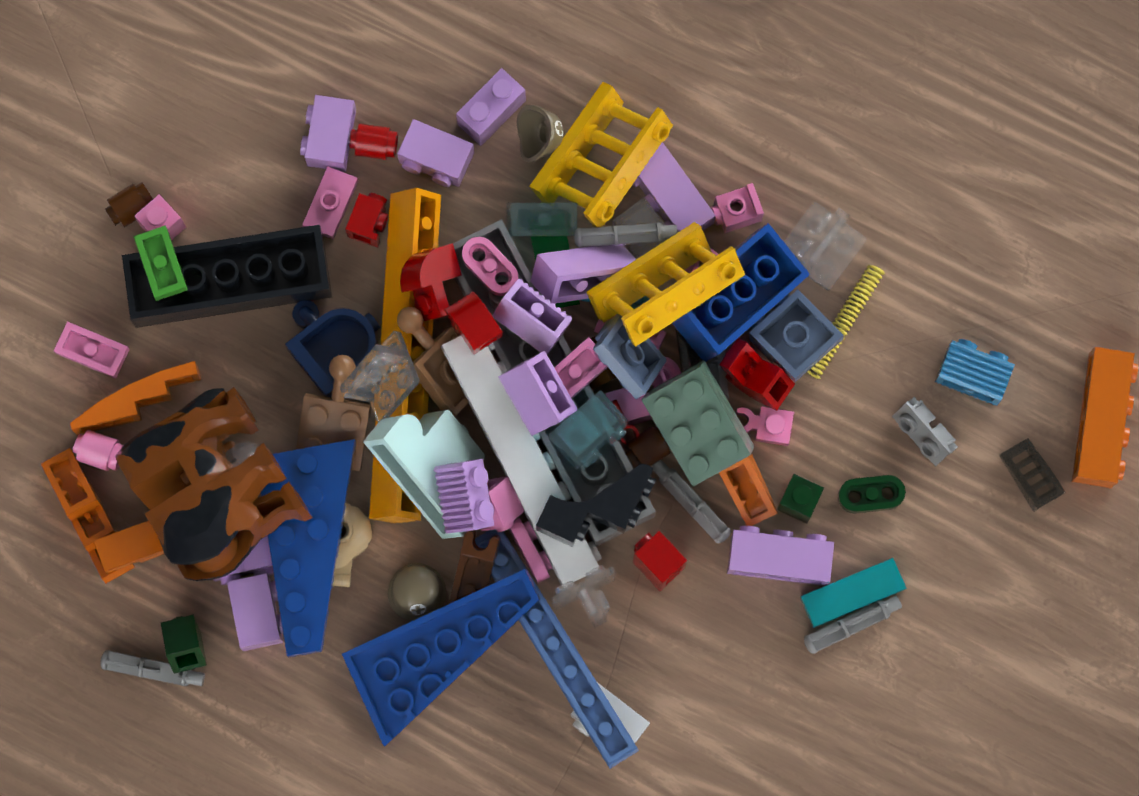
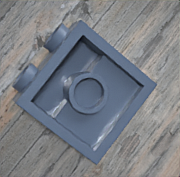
[749,289,844,382]
[593,314,667,399]

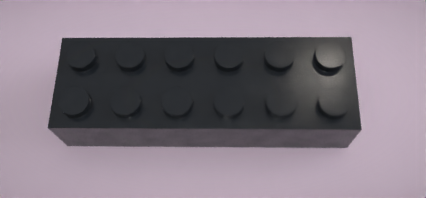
[122,225,332,328]

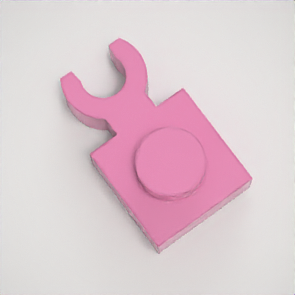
[736,406,794,446]

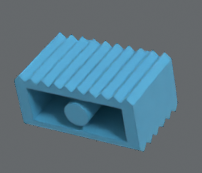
[935,339,1015,406]

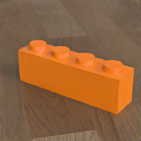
[1072,347,1138,488]

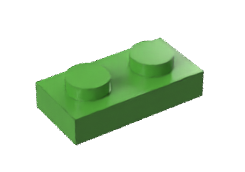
[134,225,188,301]

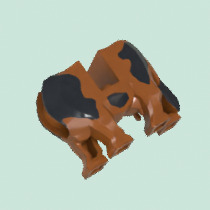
[115,387,313,581]

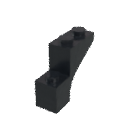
[536,464,656,547]

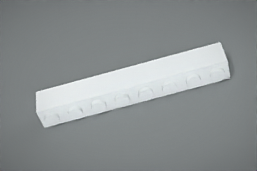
[441,336,602,587]

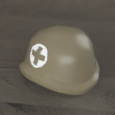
[516,105,564,162]
[388,563,447,621]

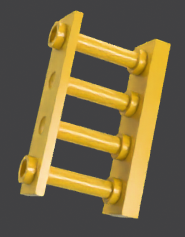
[529,82,673,227]
[586,222,745,347]

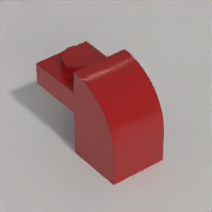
[400,243,462,321]
[444,291,503,355]
[719,338,795,411]

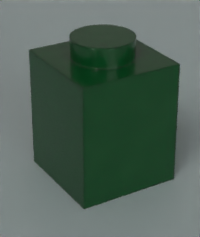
[777,474,824,524]
[161,614,207,674]

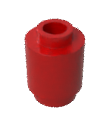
[349,123,398,160]

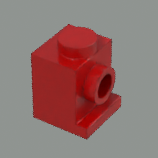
[345,193,389,248]

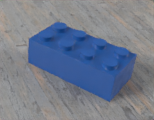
[672,223,810,362]

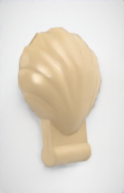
[333,503,372,588]

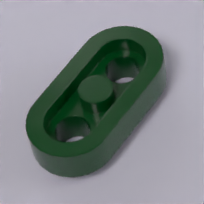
[838,475,906,514]

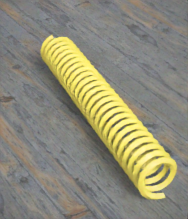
[807,265,885,379]

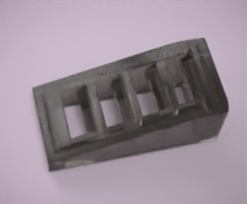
[999,438,1066,512]

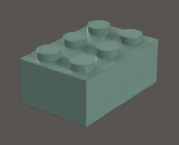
[642,360,755,486]

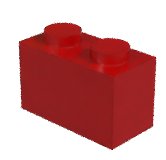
[633,531,688,591]

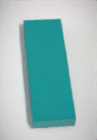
[800,558,907,628]

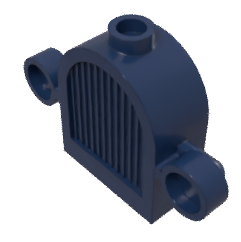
[285,300,381,404]

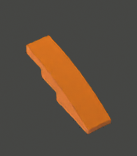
[70,361,201,435]
[41,448,135,584]
[719,454,778,526]
[94,521,164,574]

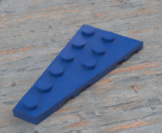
[261,439,356,658]
[342,568,540,747]

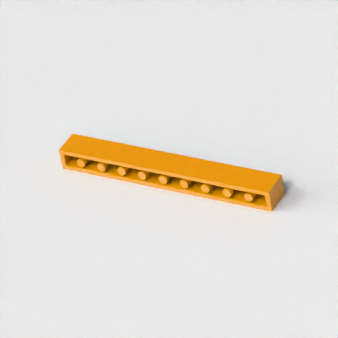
[369,188,441,523]

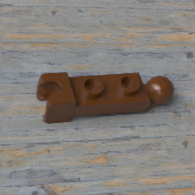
[448,530,501,604]

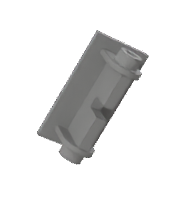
[892,397,958,467]

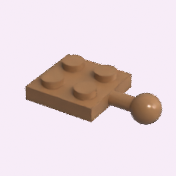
[397,307,469,417]
[296,355,371,472]

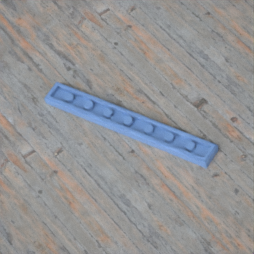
[475,530,639,769]

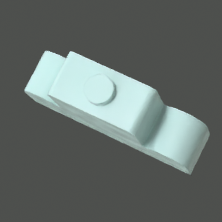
[363,410,485,539]

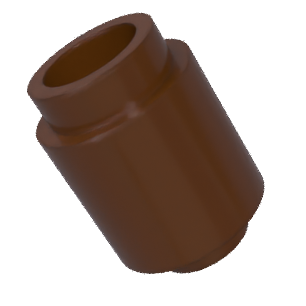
[105,182,153,228]
[625,426,670,469]

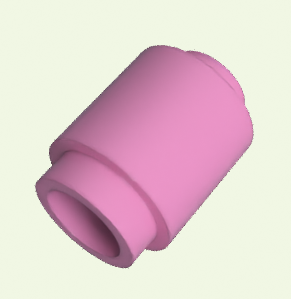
[73,430,124,471]

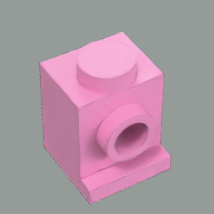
[711,183,764,234]

